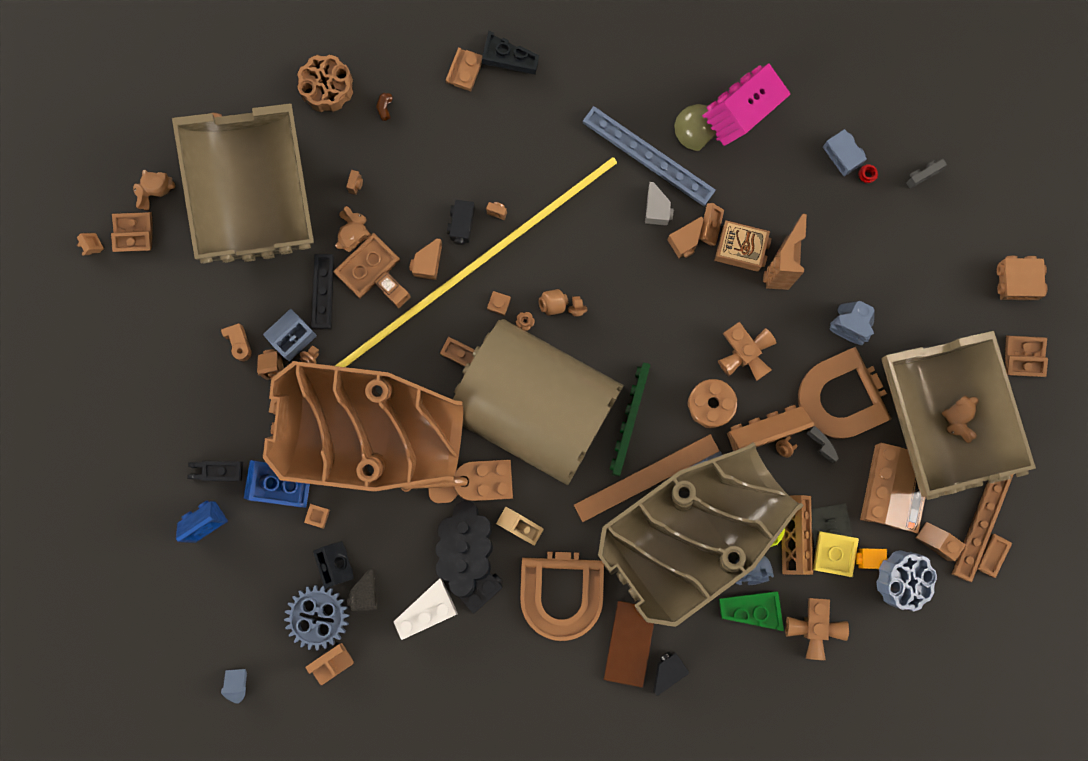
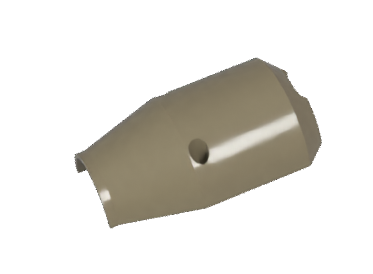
[598,442,804,627]

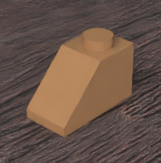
[668,216,704,258]
[410,239,442,280]
[257,349,284,380]
[915,522,966,561]

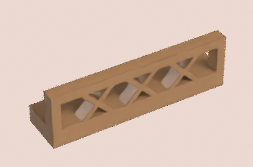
[782,495,813,575]

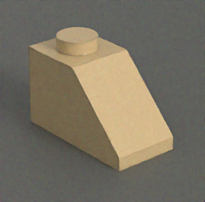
[496,507,544,546]

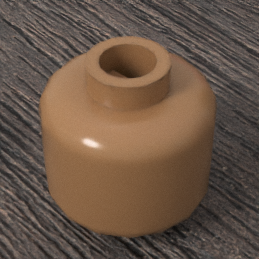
[539,289,568,316]

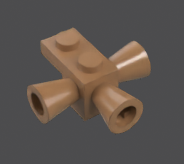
[718,322,776,381]
[785,598,849,660]

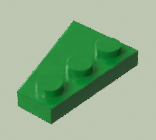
[719,591,784,631]

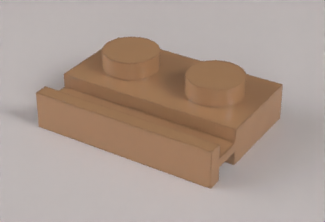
[446,47,482,91]

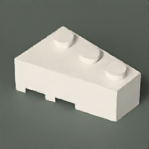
[394,578,458,640]

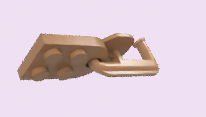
[401,460,513,503]

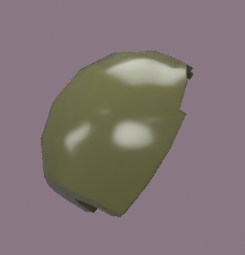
[674,104,717,151]

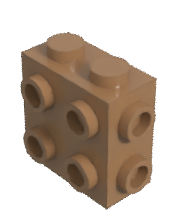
[997,256,1048,300]

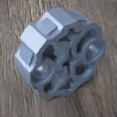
[876,550,937,611]

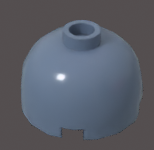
[734,556,774,585]

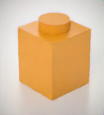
[855,549,887,569]

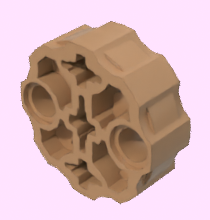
[297,55,353,112]

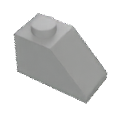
[645,182,674,225]

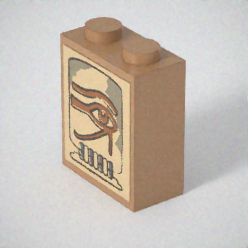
[714,221,772,272]

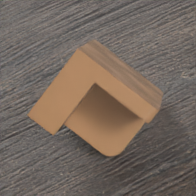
[305,643,354,685]

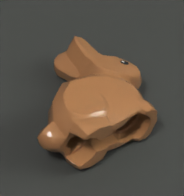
[133,170,176,211]
[335,206,371,252]
[941,396,979,443]

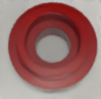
[859,165,878,183]

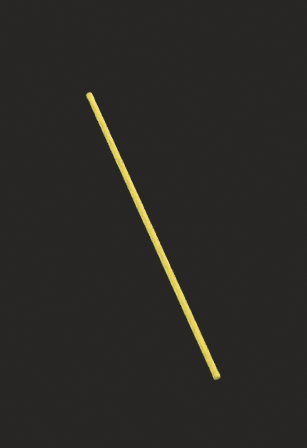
[335,157,617,367]

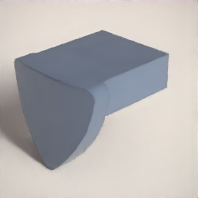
[221,669,247,703]

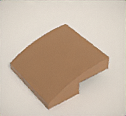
[111,212,152,252]
[1005,335,1048,377]

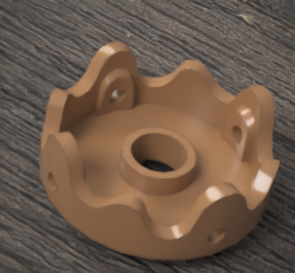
[688,379,737,429]

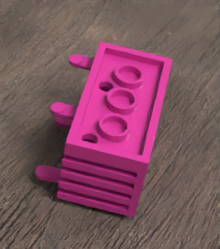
[702,63,791,146]

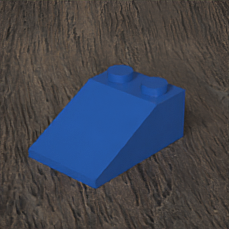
[244,460,310,508]
[176,500,228,543]

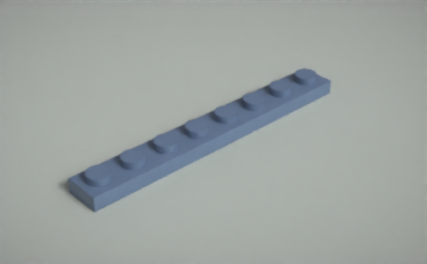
[583,106,716,206]

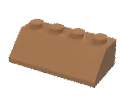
[727,405,815,451]

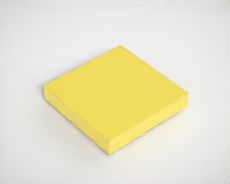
[813,531,859,577]

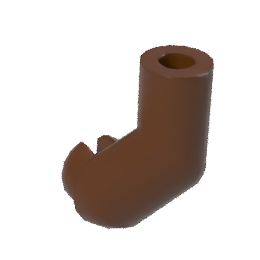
[376,93,393,121]

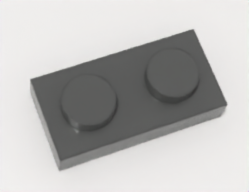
[906,159,947,189]

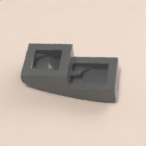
[806,426,839,463]

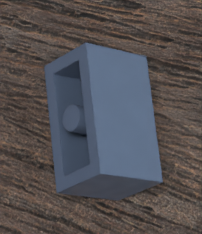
[823,129,867,177]

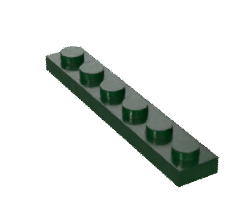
[610,362,651,477]

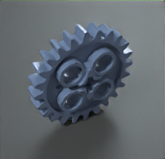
[284,585,350,650]

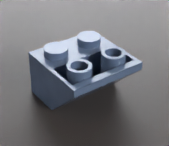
[263,309,317,362]

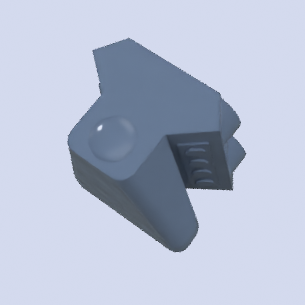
[829,301,874,345]

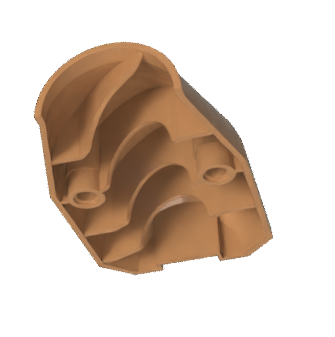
[263,361,463,491]

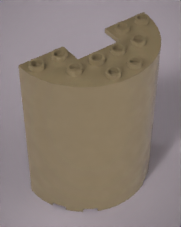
[172,104,314,264]
[453,319,624,485]
[881,331,1036,500]

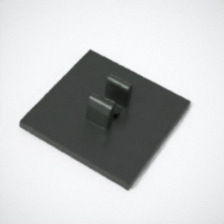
[811,503,853,548]

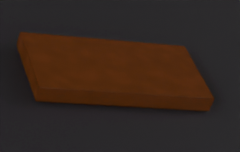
[604,601,654,688]

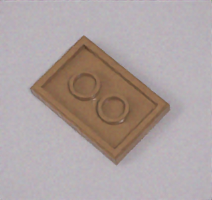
[333,233,400,299]

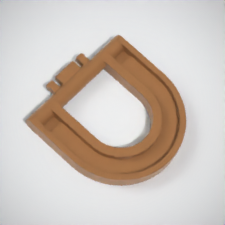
[798,347,891,439]
[520,552,604,641]

